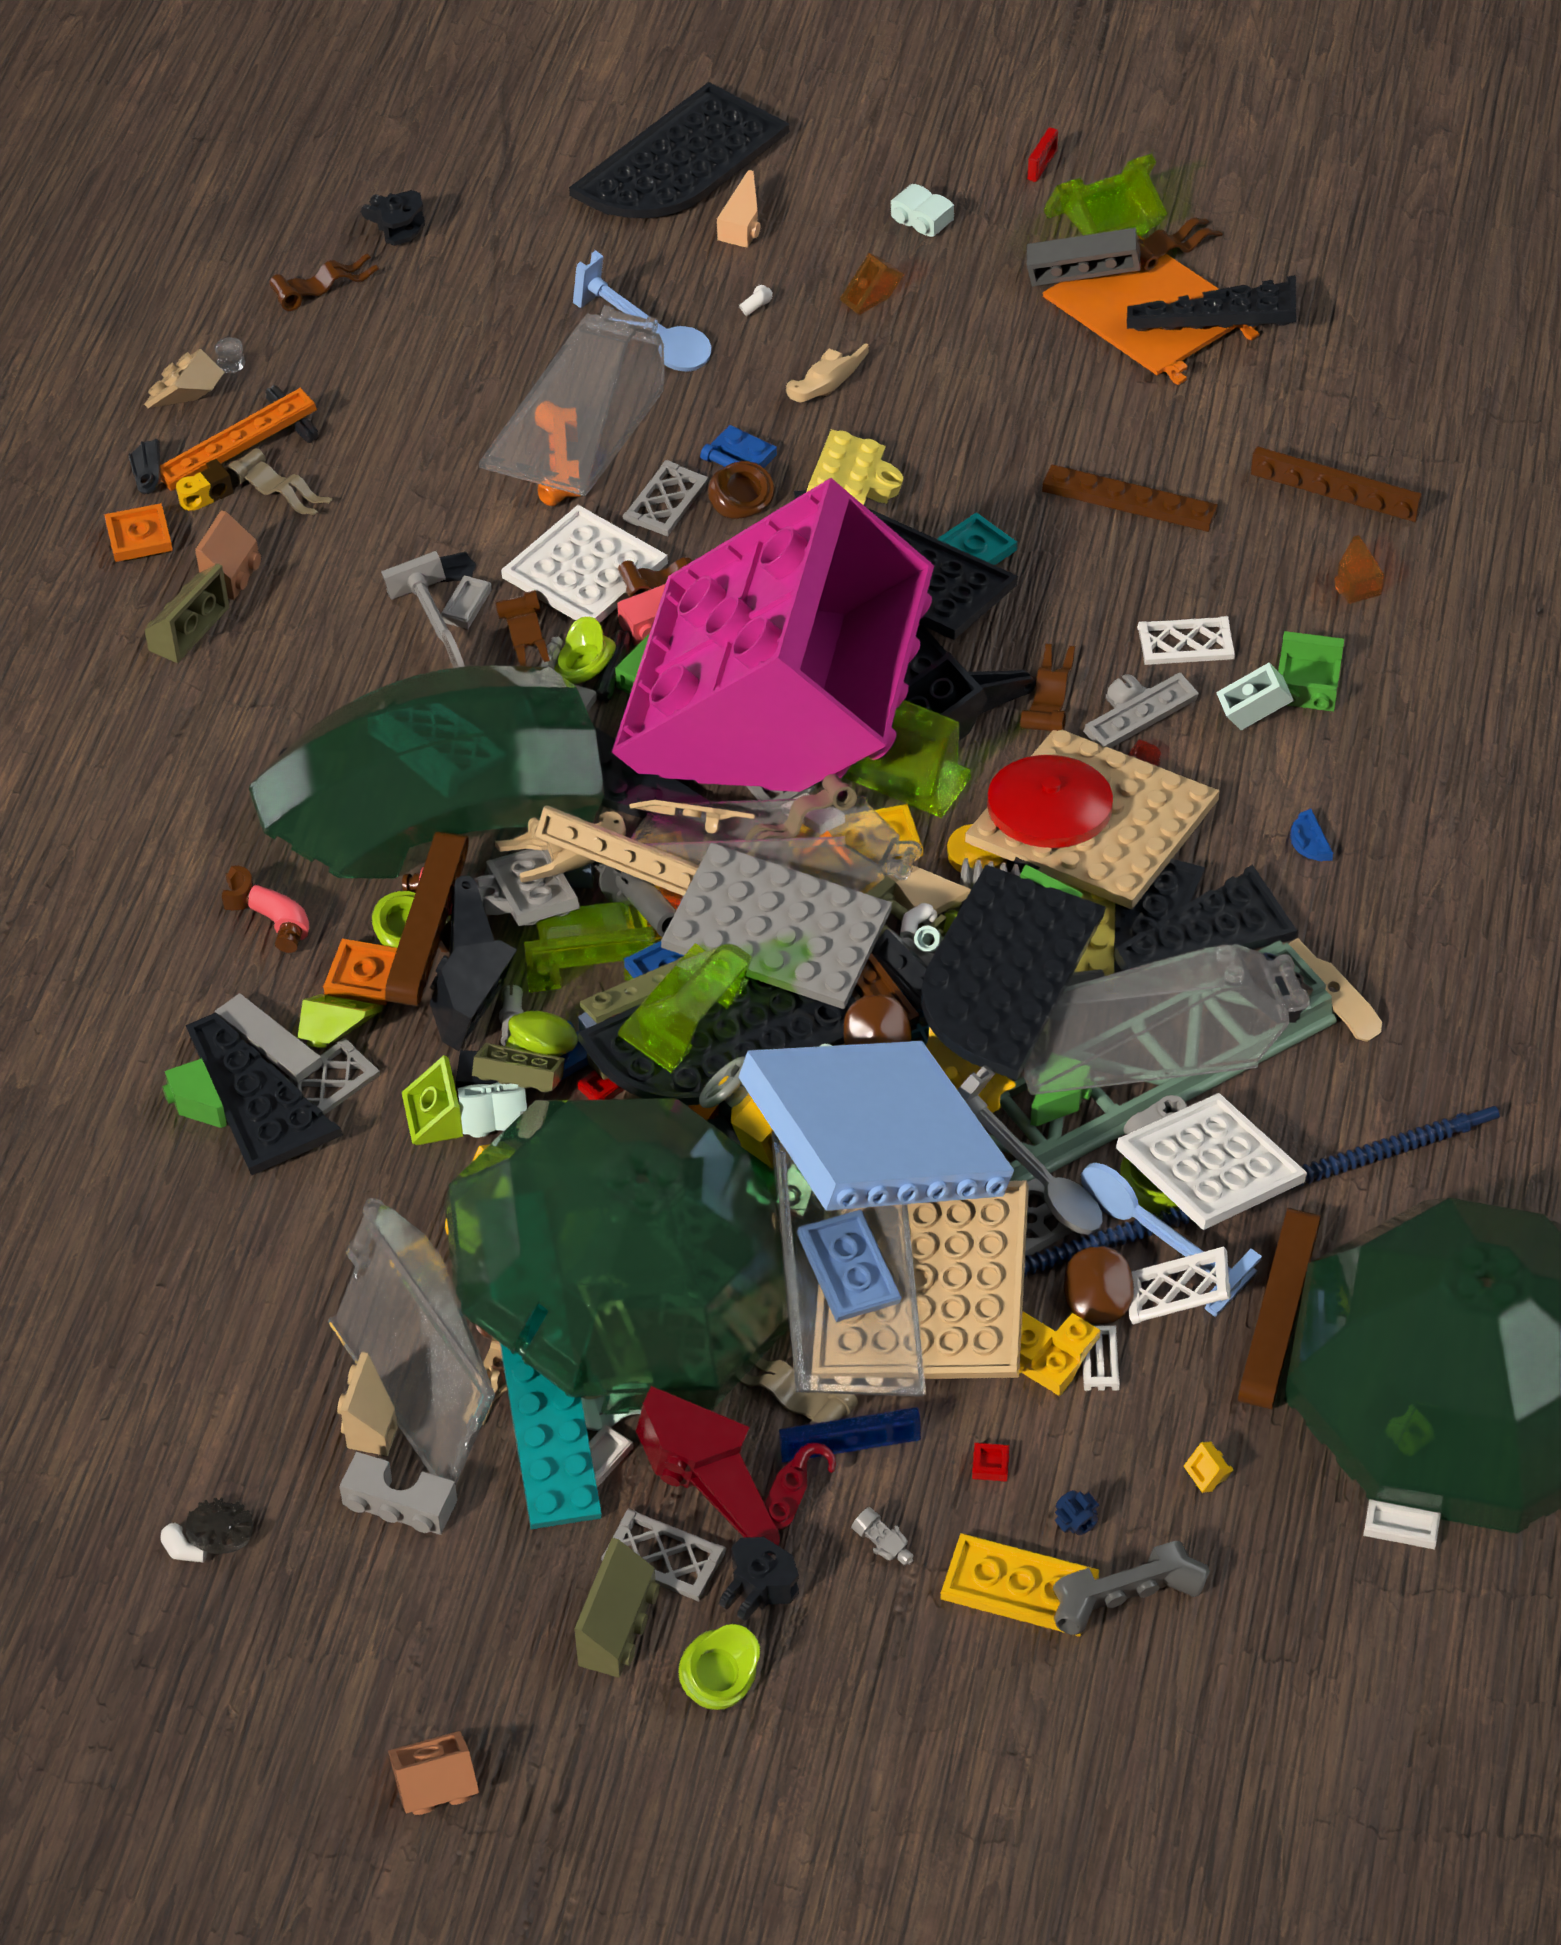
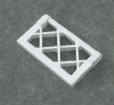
[1137,616,1235,665]
[1129,1247,1231,1324]

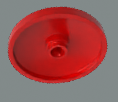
[987,755,1113,848]

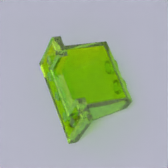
[1043,153,1167,236]
[842,700,971,818]
[524,902,655,993]
[618,943,753,1073]

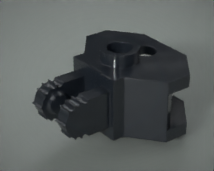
[360,190,425,246]
[718,1537,799,1621]

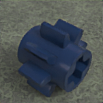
[1055,1490,1099,1535]

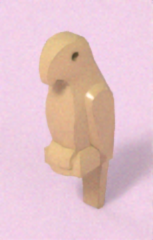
[786,343,868,403]
[520,811,626,882]

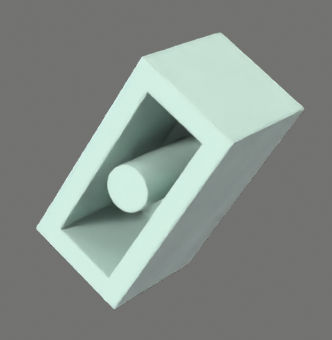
[1216,663,1294,730]

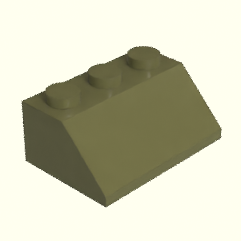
[145,563,229,663]
[575,1537,660,1678]

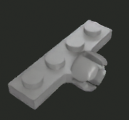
[1083,672,1199,748]

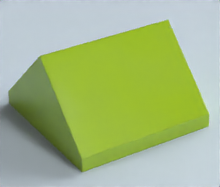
[402,1055,463,1145]

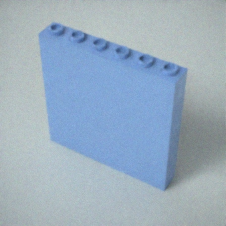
[739,1041,1014,1211]

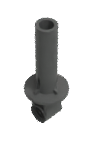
[592,861,676,937]

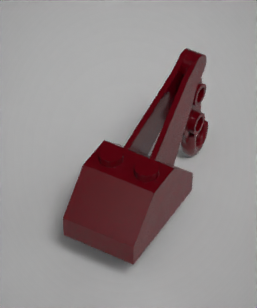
[636,1386,836,1556]

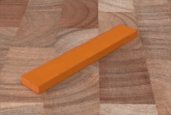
[160,387,317,491]

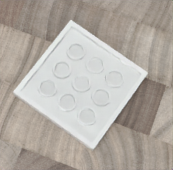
[501,505,668,623]
[1116,1093,1307,1230]

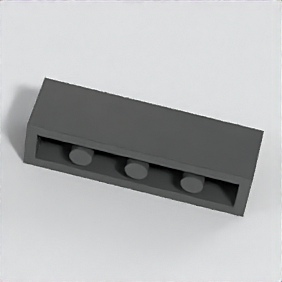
[1027,228,1141,286]

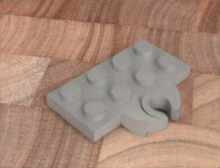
[474,849,580,926]

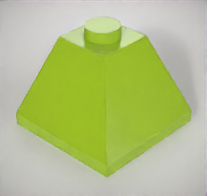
[297,994,383,1048]

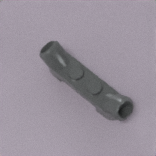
[1053,1541,1210,1635]

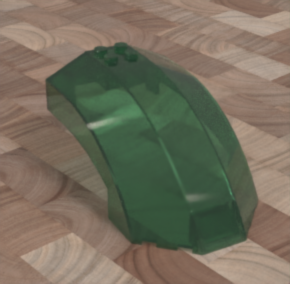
[249,665,605,879]

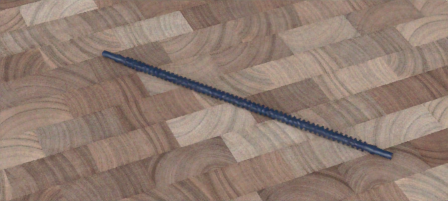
[1024,1106,1500,1278]

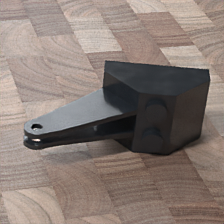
[891,652,1036,753]
[430,876,517,1051]

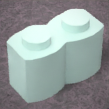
[891,184,954,237]
[458,1082,529,1138]

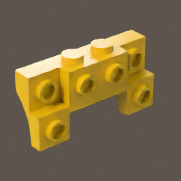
[1019,1311,1101,1396]

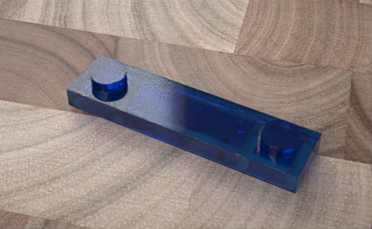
[779,1407,921,1462]

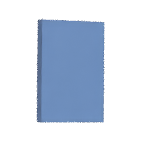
[797,1209,902,1322]

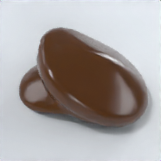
[708,461,775,519]
[844,994,912,1045]
[1064,1246,1134,1325]

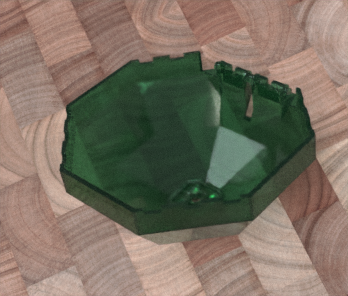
[445,1098,802,1415]
[1284,1198,1561,1534]

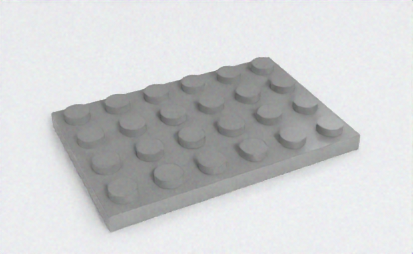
[661,843,892,1009]

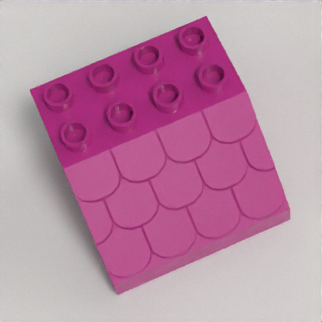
[611,478,934,792]

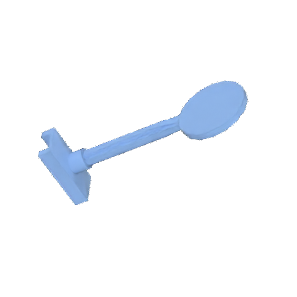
[573,250,711,372]
[1081,1163,1262,1317]

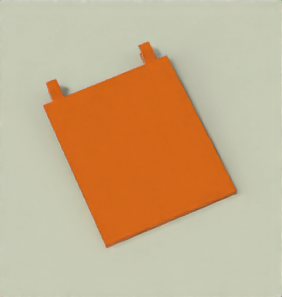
[1043,236,1260,385]

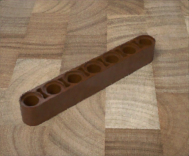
[385,831,469,1006]
[1238,1208,1321,1410]

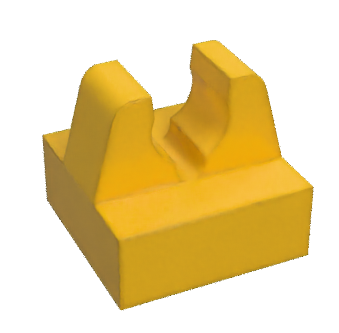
[1184,1441,1233,1493]

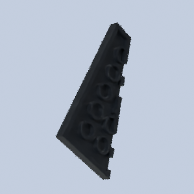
[1127,275,1296,331]
[542,717,723,840]
[1114,859,1205,1013]
[1113,864,1297,979]
[186,1012,343,1176]

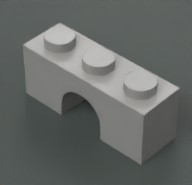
[339,1452,457,1535]

